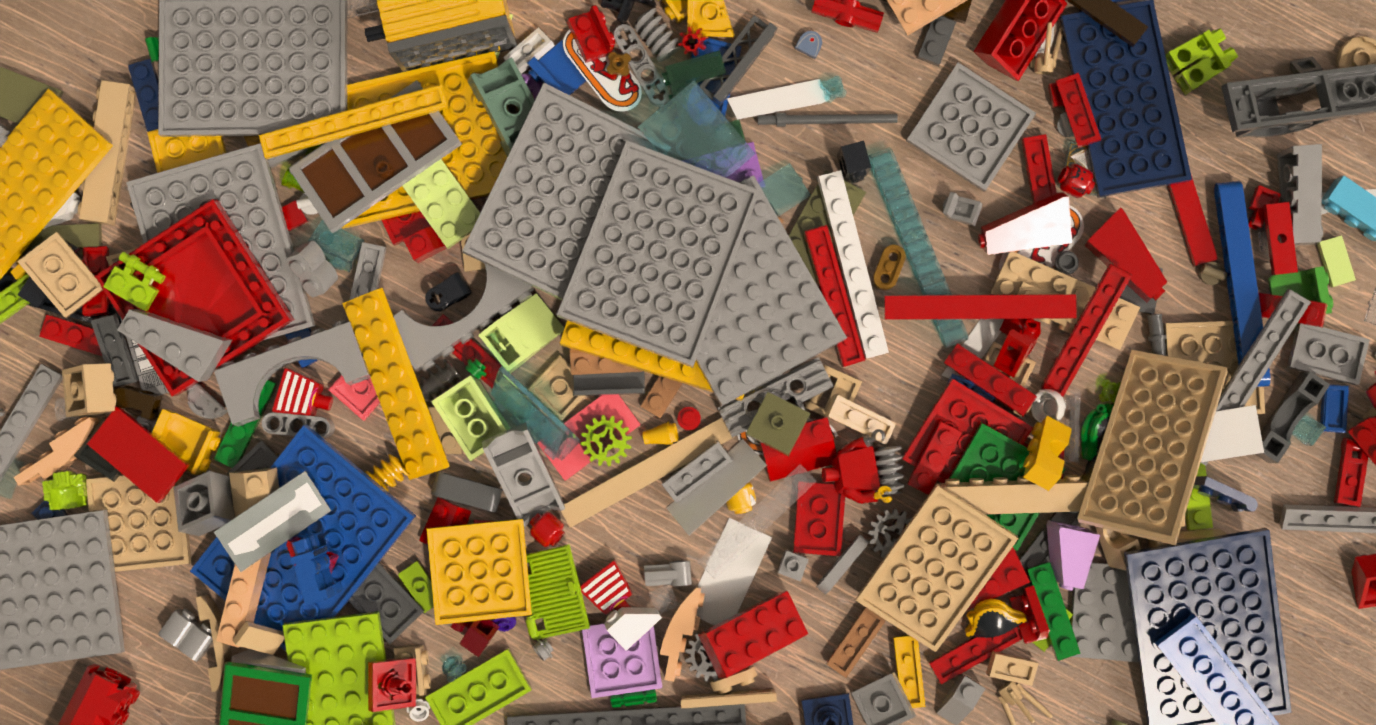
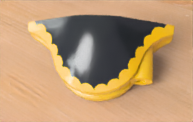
[965,599,1027,638]

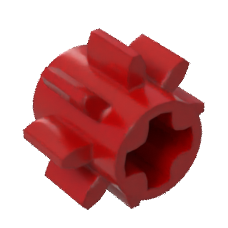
[678,26,708,56]

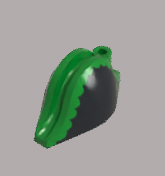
[1080,403,1114,461]

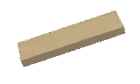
[681,689,777,709]

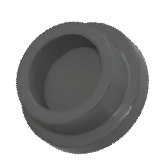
[1055,251,1079,275]

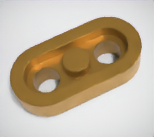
[873,244,906,291]

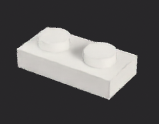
[503,27,555,74]

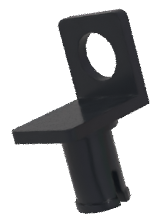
[601,0,657,25]

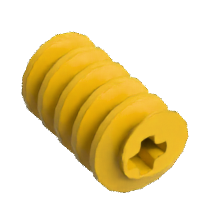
[365,454,410,492]

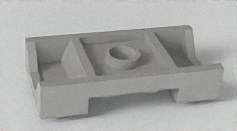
[482,422,565,527]

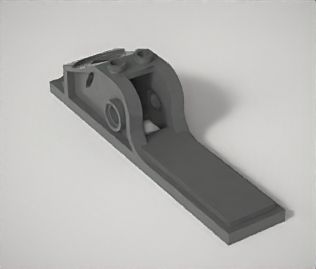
[1221,64,1376,138]

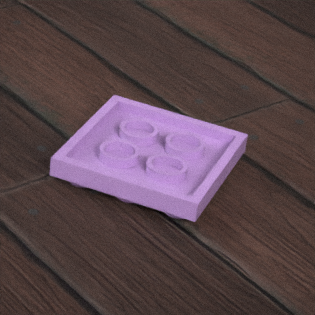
[582,623,662,698]

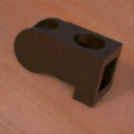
[113,386,163,419]

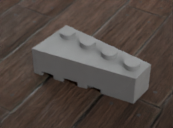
[1277,144,1323,246]
[117,309,232,382]

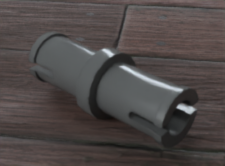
[1147,314,1167,356]

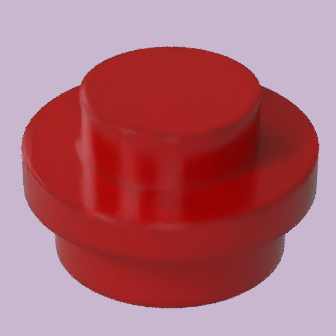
[677,407,701,430]

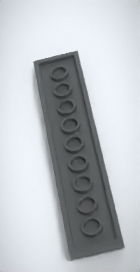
[227,440,425,644]

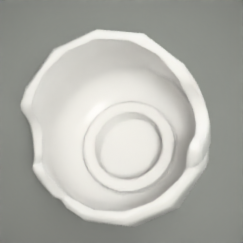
[1031,389,1066,423]

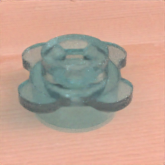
[820,76,847,103]
[442,656,467,682]

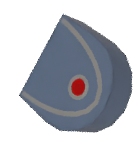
[795,31,822,59]

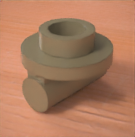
[1200,262,1227,285]

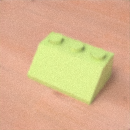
[431,375,511,461]

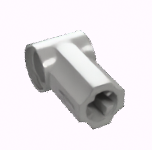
[644,560,692,586]

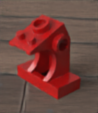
[993,319,1041,378]

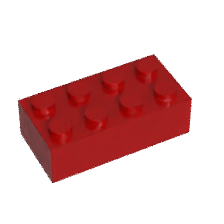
[698,591,808,678]

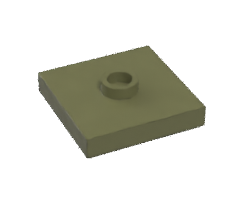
[746,392,810,457]

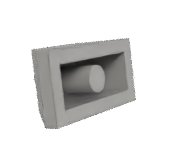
[936,673,985,725]

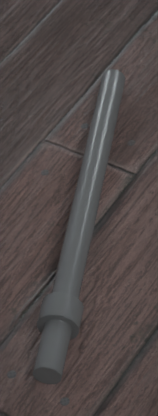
[757,113,898,127]

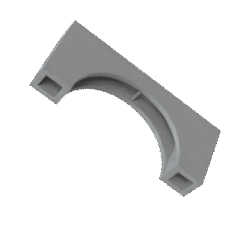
[393,263,534,372]
[214,320,371,427]

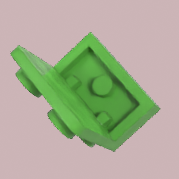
[1268,266,1333,314]

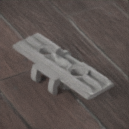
[717,357,834,438]

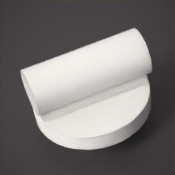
[296,193,318,215]

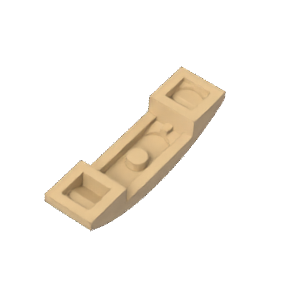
[196,595,230,692]

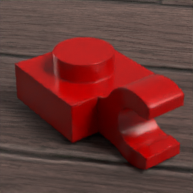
[1248,185,1281,230]

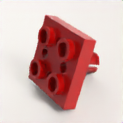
[368,657,416,712]

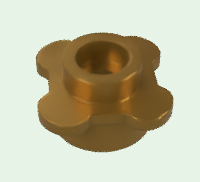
[607,52,631,76]

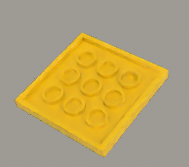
[427,519,532,625]

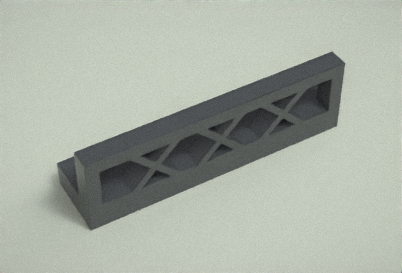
[698,15,778,106]

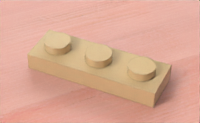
[824,394,896,445]

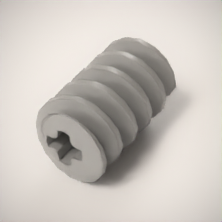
[634,8,681,62]
[874,446,905,495]

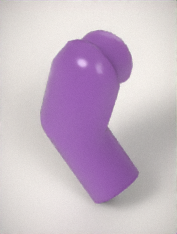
[521,73,543,100]

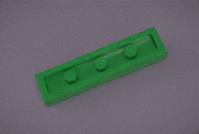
[214,380,277,468]
[1026,562,1081,661]

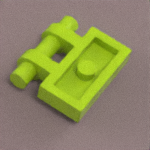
[103,252,166,311]

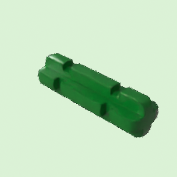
[610,689,657,708]

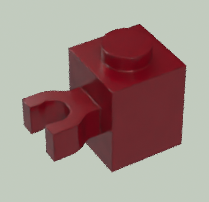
[451,619,500,658]

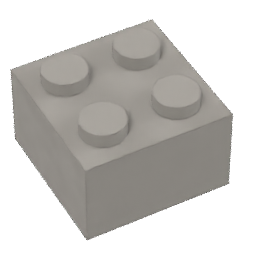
[173,471,235,536]

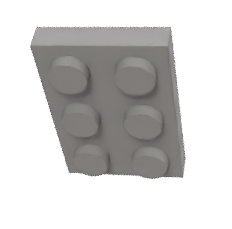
[1287,324,1370,385]

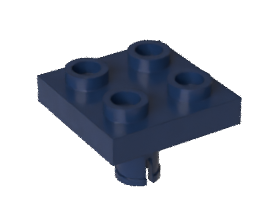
[801,692,853,725]

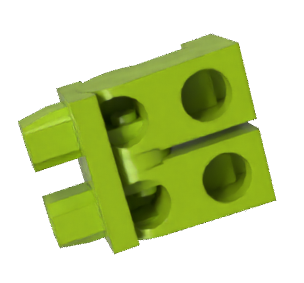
[1165,28,1238,95]

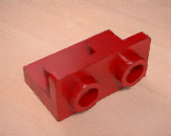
[567,5,615,63]
[1010,586,1050,644]

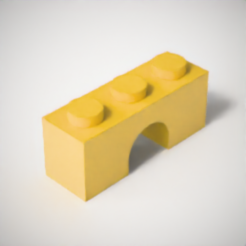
[1023,416,1072,491]

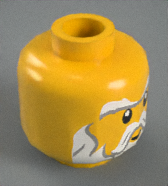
[726,482,756,514]

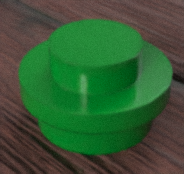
[465,358,487,379]

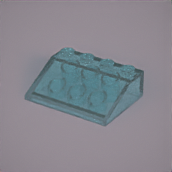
[638,80,756,178]
[491,366,581,461]

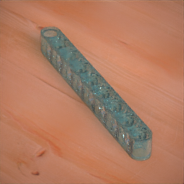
[868,147,968,348]

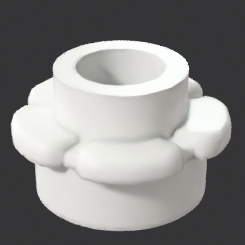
[407,699,430,721]

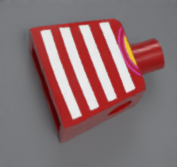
[272,368,333,416]
[580,559,633,615]

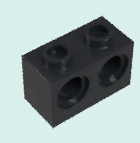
[837,141,872,183]

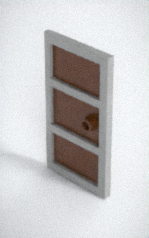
[289,80,462,233]

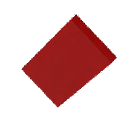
[87,406,190,503]

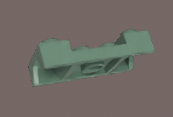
[468,58,535,157]

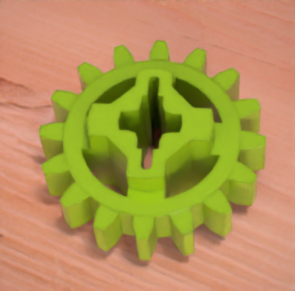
[581,415,632,467]

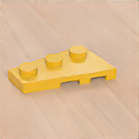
[687,0,735,37]

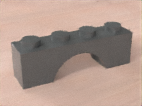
[1255,371,1330,463]

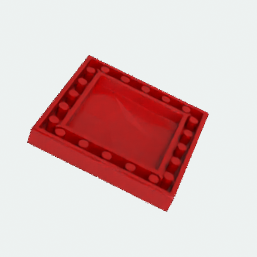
[94,199,295,396]

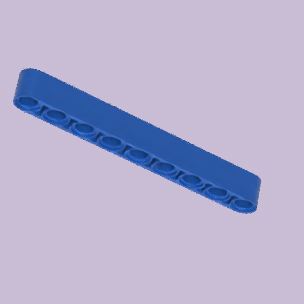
[1214,181,1271,387]

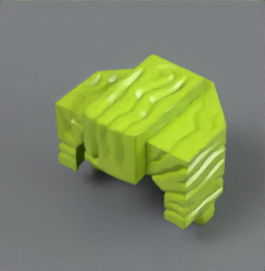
[42,471,87,510]

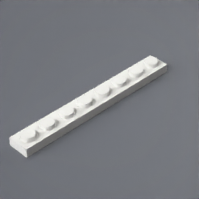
[817,170,889,359]

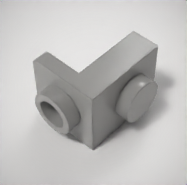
[943,192,983,226]

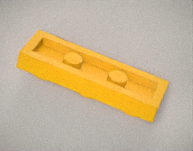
[893,635,926,708]

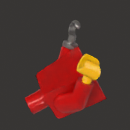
[822,429,892,504]

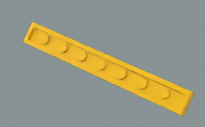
[259,84,449,159]

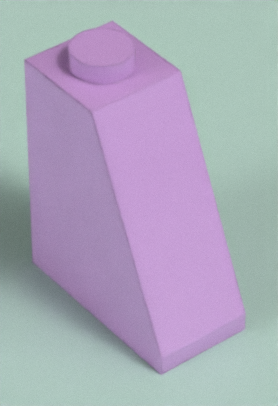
[1047,520,1100,591]

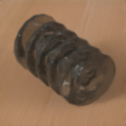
[419,359,464,405]

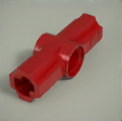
[811,0,884,33]

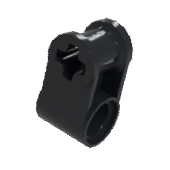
[425,272,472,312]

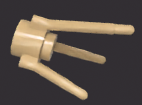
[1030,22,1063,74]
[998,681,1053,725]

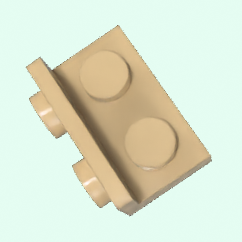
[394,645,431,696]

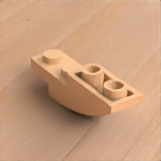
[14,416,100,485]
[660,586,705,682]

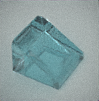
[1292,415,1326,446]

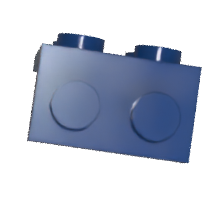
[527,40,586,95]

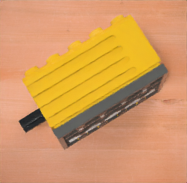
[364,0,517,72]

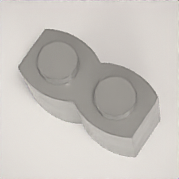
[286,240,338,298]
[158,608,213,662]

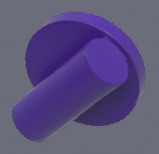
[492,617,516,632]

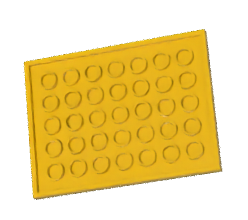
[323,51,509,229]

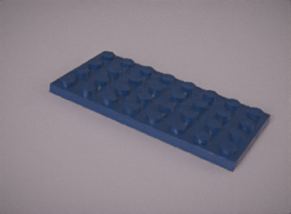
[1060,0,1192,198]

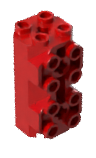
[58,664,140,725]

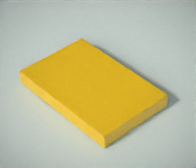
[147,129,226,173]

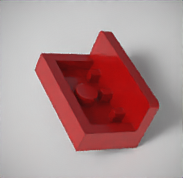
[419,497,471,545]

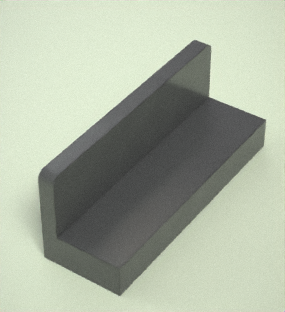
[573,371,645,396]

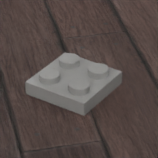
[851,672,916,725]

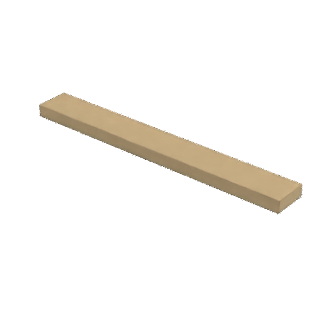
[561,418,734,528]

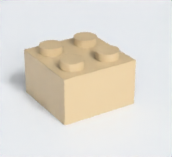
[62,363,116,417]

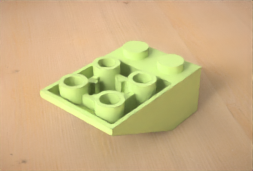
[479,293,564,374]

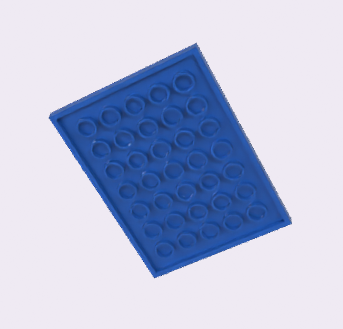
[190,424,416,651]

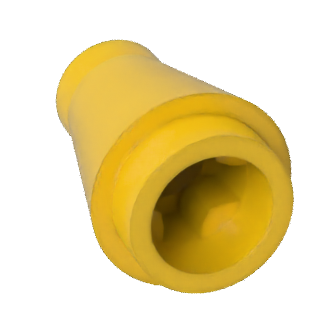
[643,421,679,445]

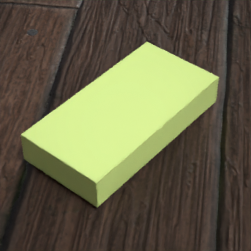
[1317,236,1356,287]

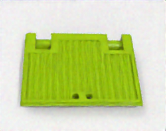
[525,544,590,640]

